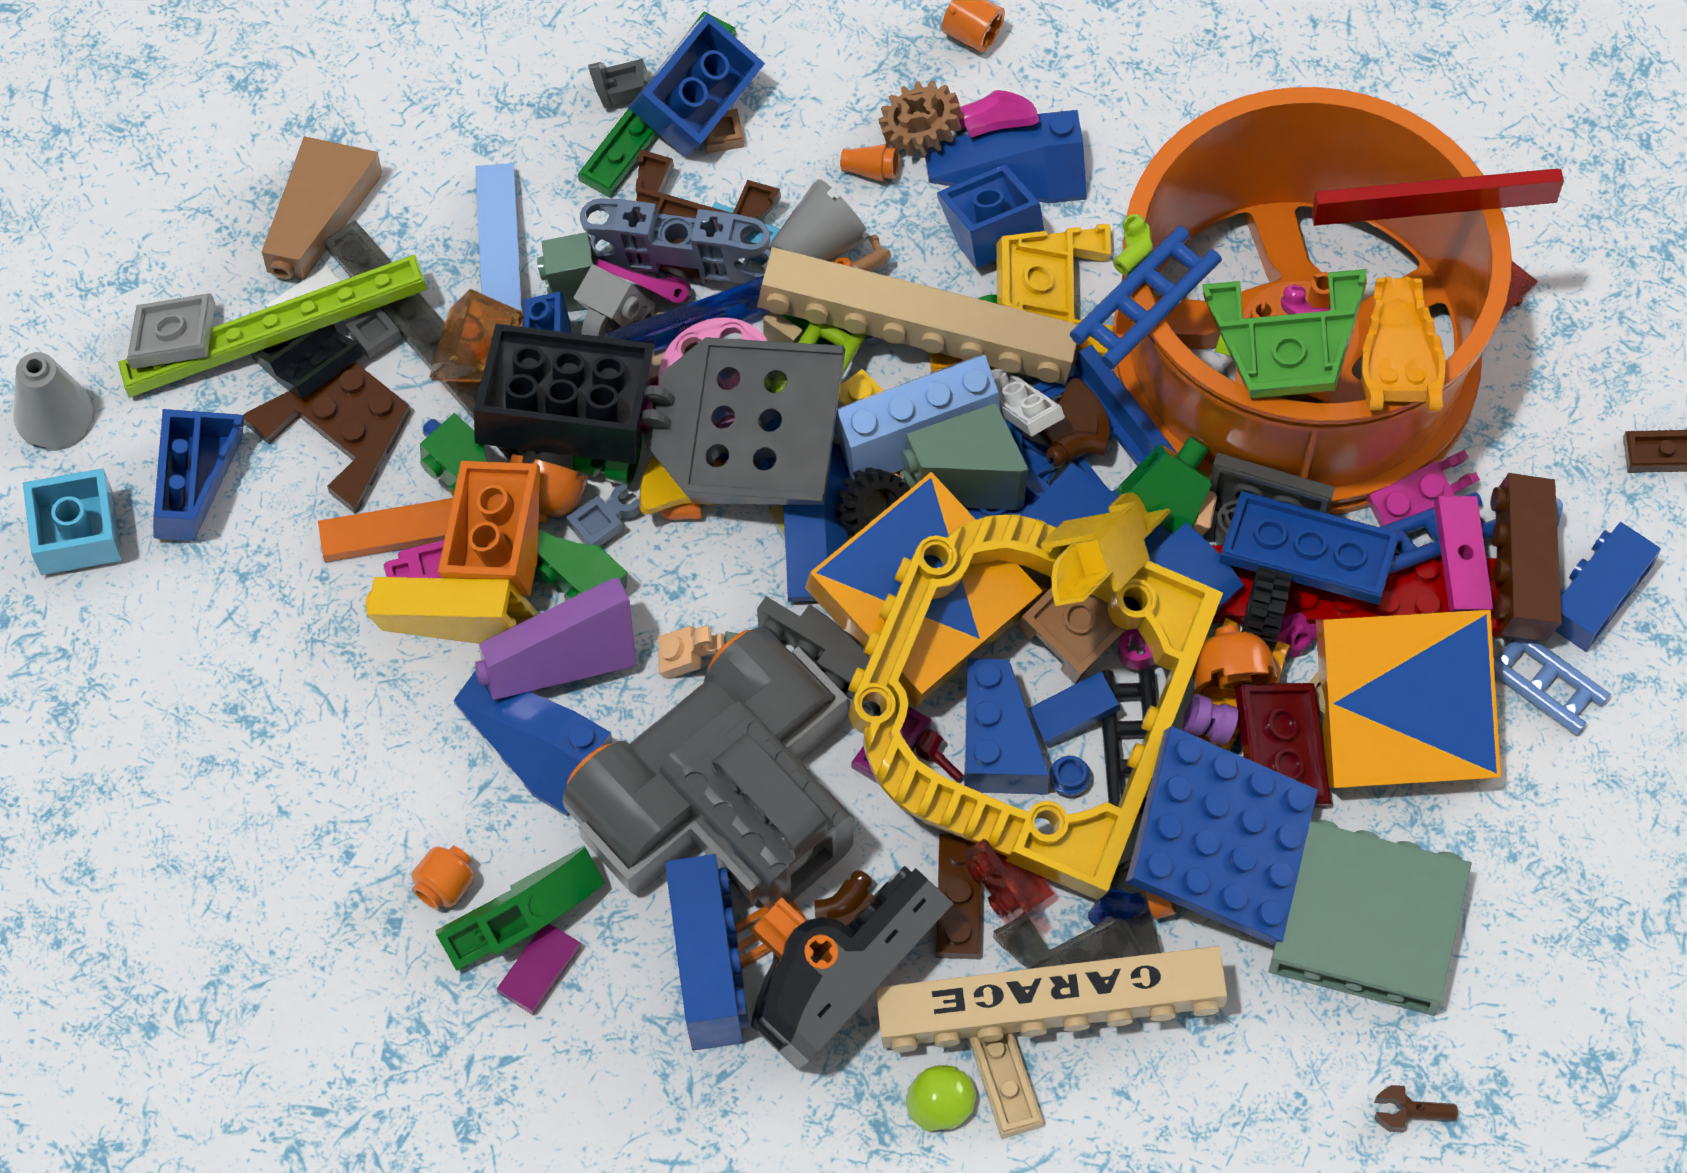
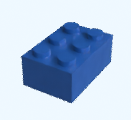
[628,13,765,157]

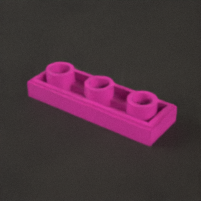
[1434,496,1493,612]

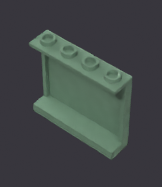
[1268,820,1472,1016]

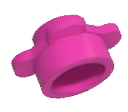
[1275,613,1317,657]

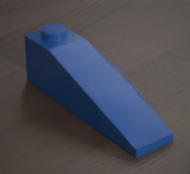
[925,110,1087,203]
[783,442,851,602]
[453,670,612,817]

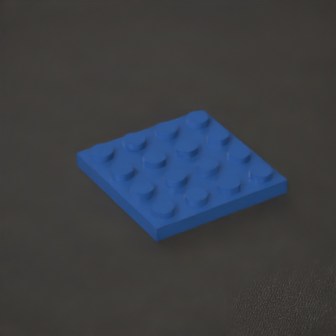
[1126,726,1318,946]

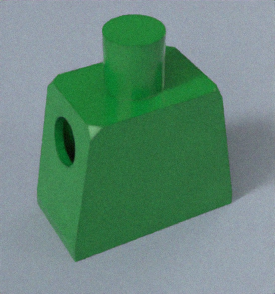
[1116,435,1212,533]

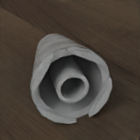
[761,179,870,270]
[14,352,94,451]

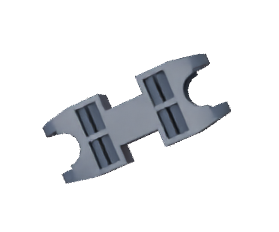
[580,198,771,284]

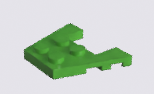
[1202,269,1367,398]

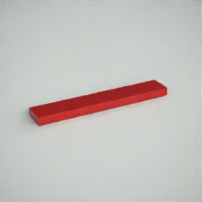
[1311,168,1564,226]

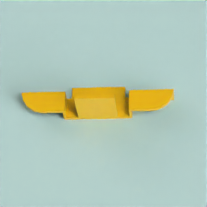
[1040,492,1171,606]

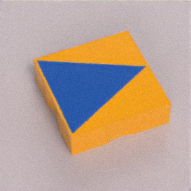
[805,472,1043,708]
[1316,610,1501,788]

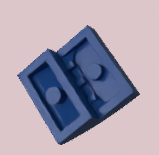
[1148,523,1244,614]

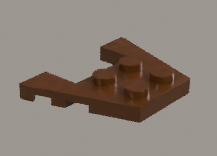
[636,149,781,283]
[244,362,411,514]

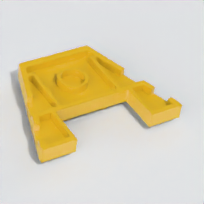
[996,224,1113,357]

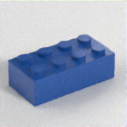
[665,854,750,1051]

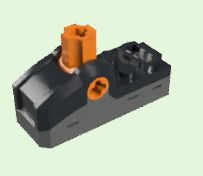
[750,866,953,1069]

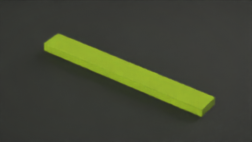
[118,254,428,398]

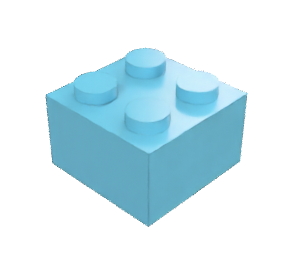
[23,468,122,575]

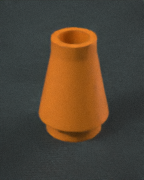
[840,144,899,182]

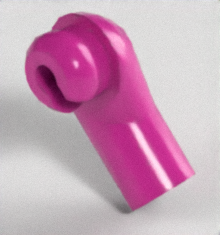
[1280,284,1331,315]

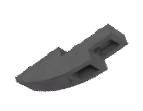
[757,596,882,716]

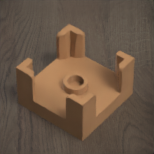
[1016,587,1128,684]

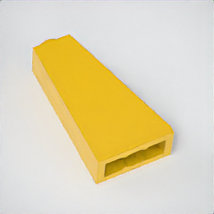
[365,577,539,644]

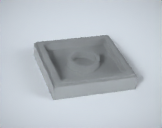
[127,293,215,369]

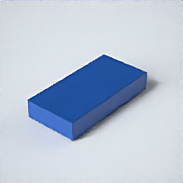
[1028,671,1121,747]

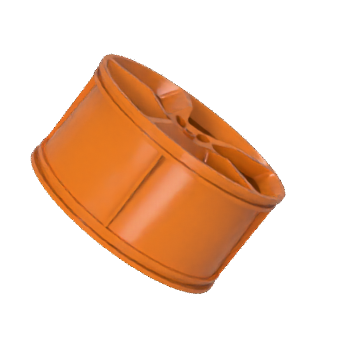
[1113,87,1512,515]

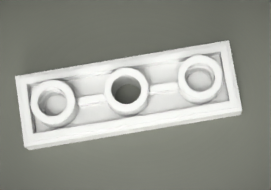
[991,369,1065,437]

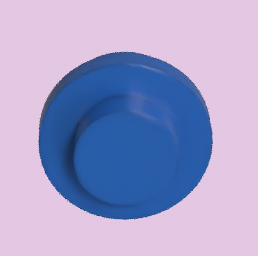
[1049,755,1091,797]

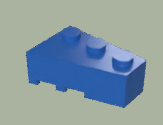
[153,409,244,541]
[964,658,1050,795]

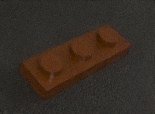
[936,833,981,959]

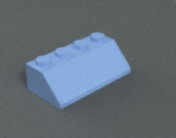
[834,355,1000,480]

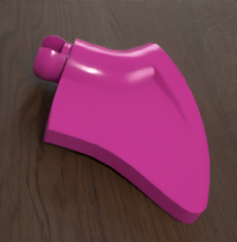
[959,90,1039,138]
[596,259,692,303]

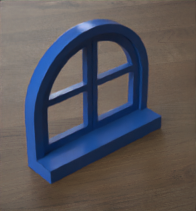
[1005,345,1178,503]

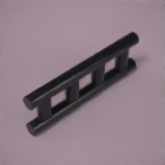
[1101,668,1158,814]

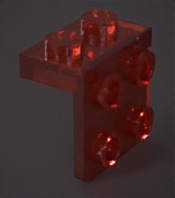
[963,839,1054,923]

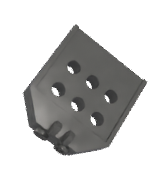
[640,337,846,505]

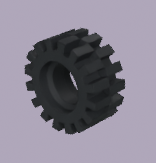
[835,467,911,536]
[1241,566,1291,646]

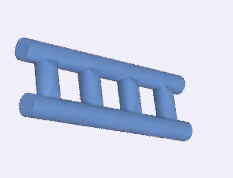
[1493,636,1611,736]

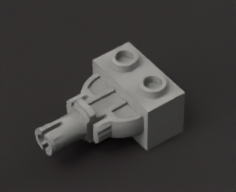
[573,264,657,339]

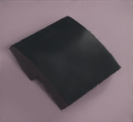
[251,324,364,399]

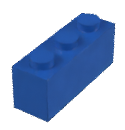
[1555,521,1661,652]

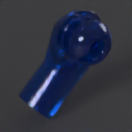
[1088,889,1146,927]

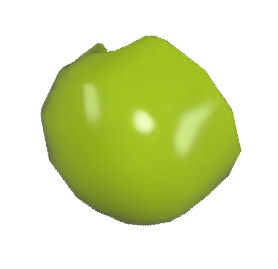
[905,1065,976,1132]

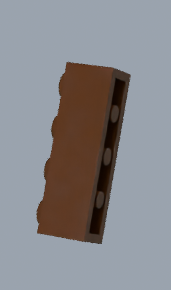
[1490,473,1562,641]

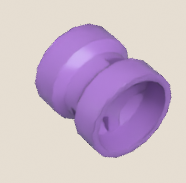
[1182,694,1238,746]

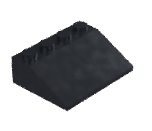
[474,324,655,464]

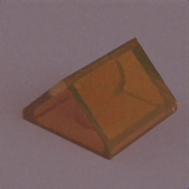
[429,289,523,382]

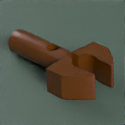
[1374,1085,1458,1133]

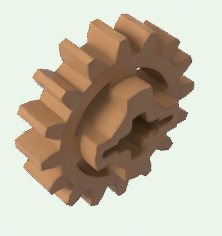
[879,81,963,156]

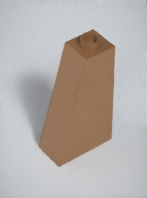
[262,136,382,280]

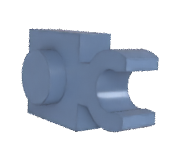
[566,484,640,546]

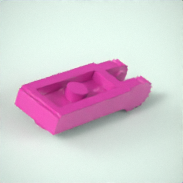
[1365,450,1480,527]

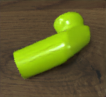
[1113,214,1153,276]

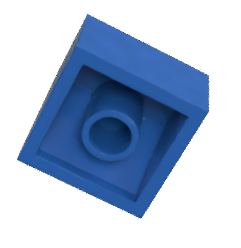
[937,164,1044,268]

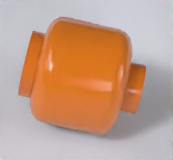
[411,845,475,910]

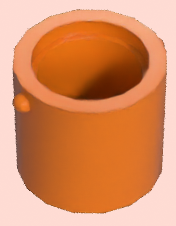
[941,0,1005,53]

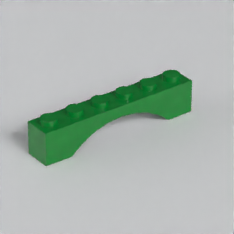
[420,412,628,601]

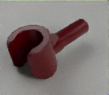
[916,729,964,782]

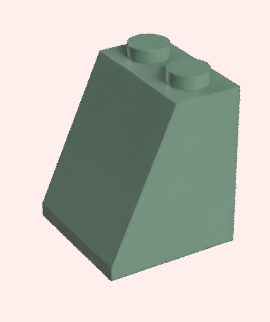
[900,403,1028,510]

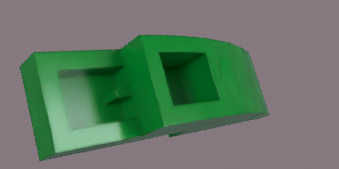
[435,846,605,971]

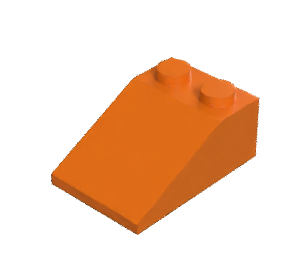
[438,461,540,596]

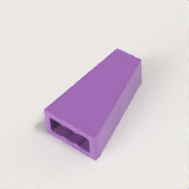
[475,577,637,700]

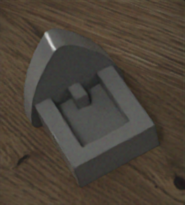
[588,59,648,108]

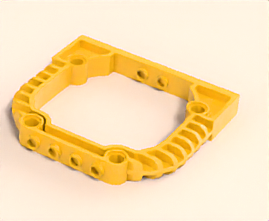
[848,514,1223,901]

